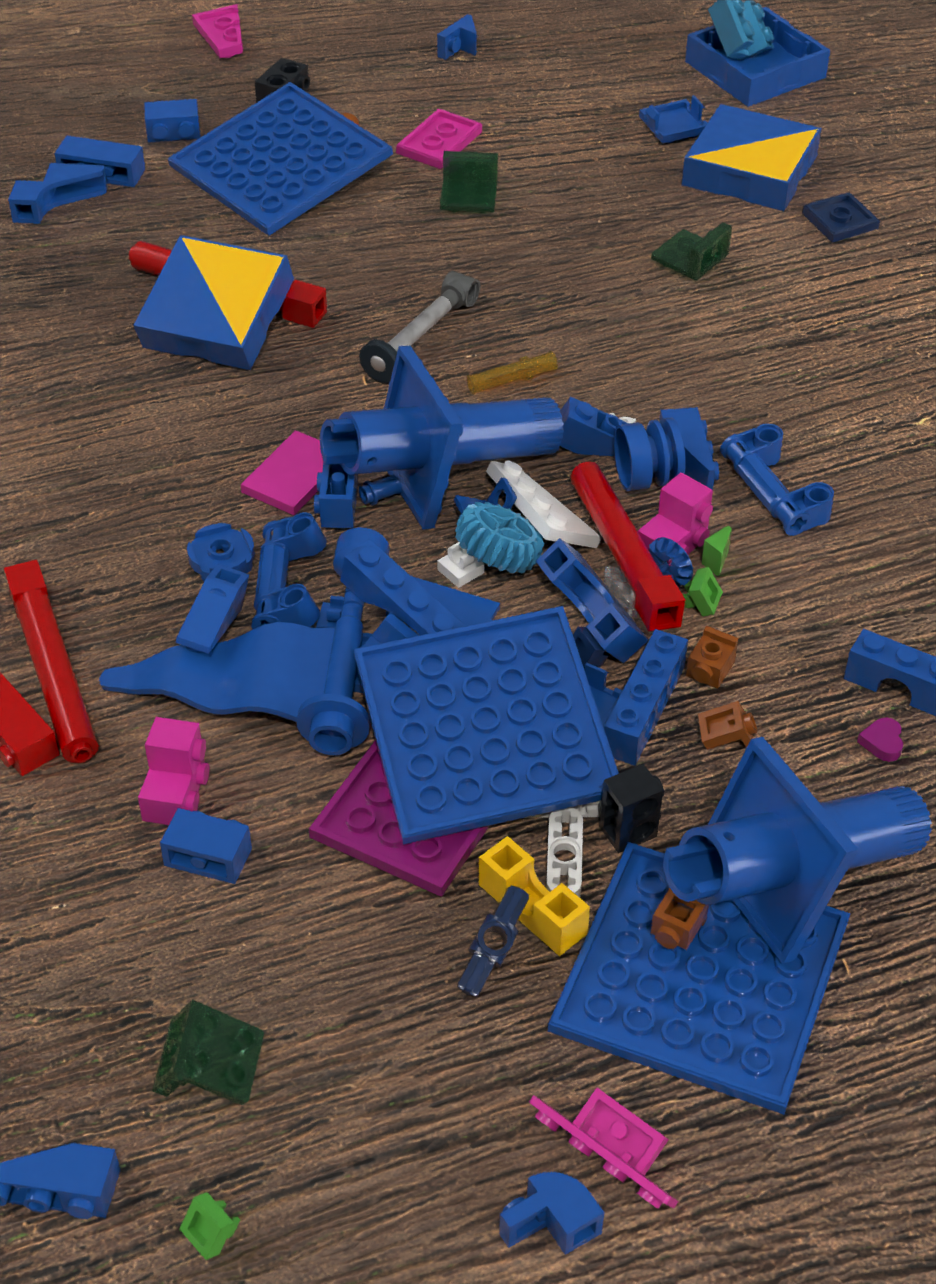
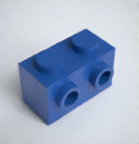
[314,462,358,528]

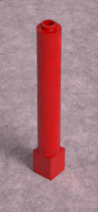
[129,241,327,328]
[570,462,685,632]
[4,559,99,763]

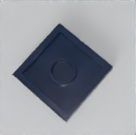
[802,192,880,243]

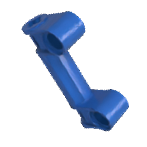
[720,423,834,536]
[251,512,327,630]

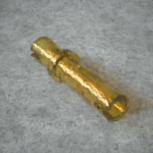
[467,351,558,394]

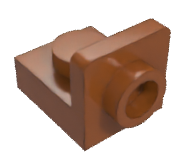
[698,701,758,750]

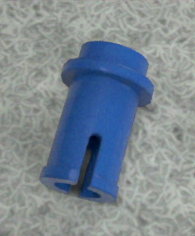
[359,474,402,505]

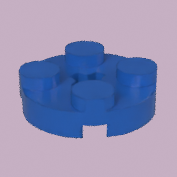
[187,523,255,581]

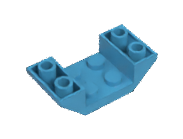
[708,0,774,60]

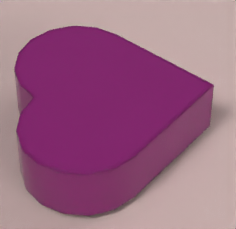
[857,717,904,762]

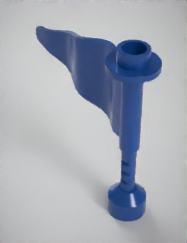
[99,527,390,755]

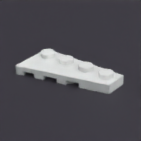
[486,461,602,548]

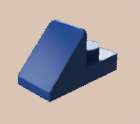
[437,14,477,60]

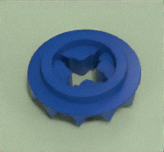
[649,537,693,587]

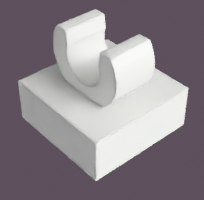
[437,542,484,588]

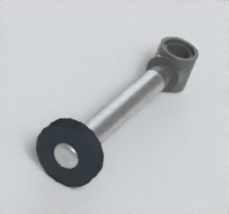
[359,270,481,384]

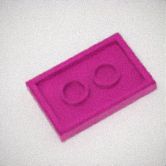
[396,109,482,169]
[241,430,324,515]

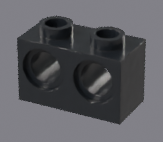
[255,58,310,103]
[599,764,664,853]

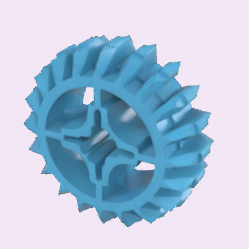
[455,502,545,573]

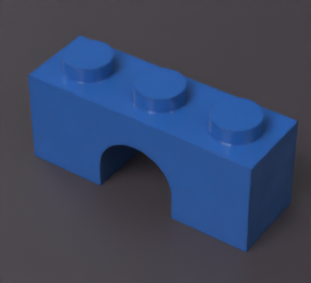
[844,628,936,716]

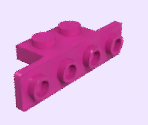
[529,1088,679,1209]

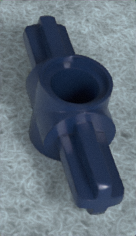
[458,885,529,997]

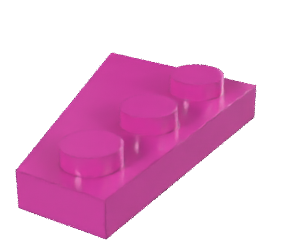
[192,4,243,58]

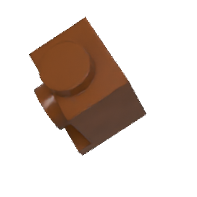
[686,626,739,689]
[651,888,709,950]

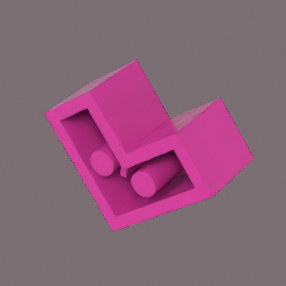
[638,472,713,566]
[138,717,210,825]

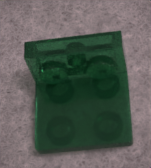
[440,151,498,213]
[651,222,732,280]
[152,999,264,1105]

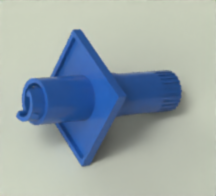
[320,345,564,529]
[664,737,932,964]

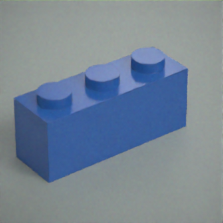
[54,135,146,187]

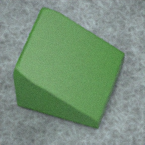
[702,525,732,576]

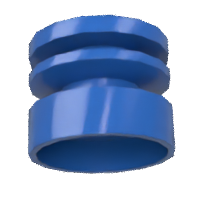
[614,417,686,492]

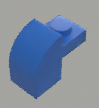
[499,1172,604,1255]

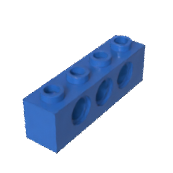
[604,629,688,766]

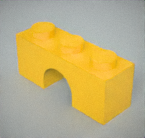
[479,836,590,956]

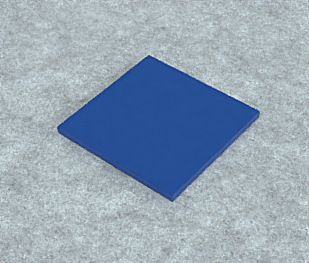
[167,82,393,236]
[353,606,619,844]
[548,842,850,1115]

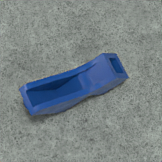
[8,163,108,224]

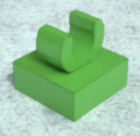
[682,567,723,616]
[180,1192,241,1260]

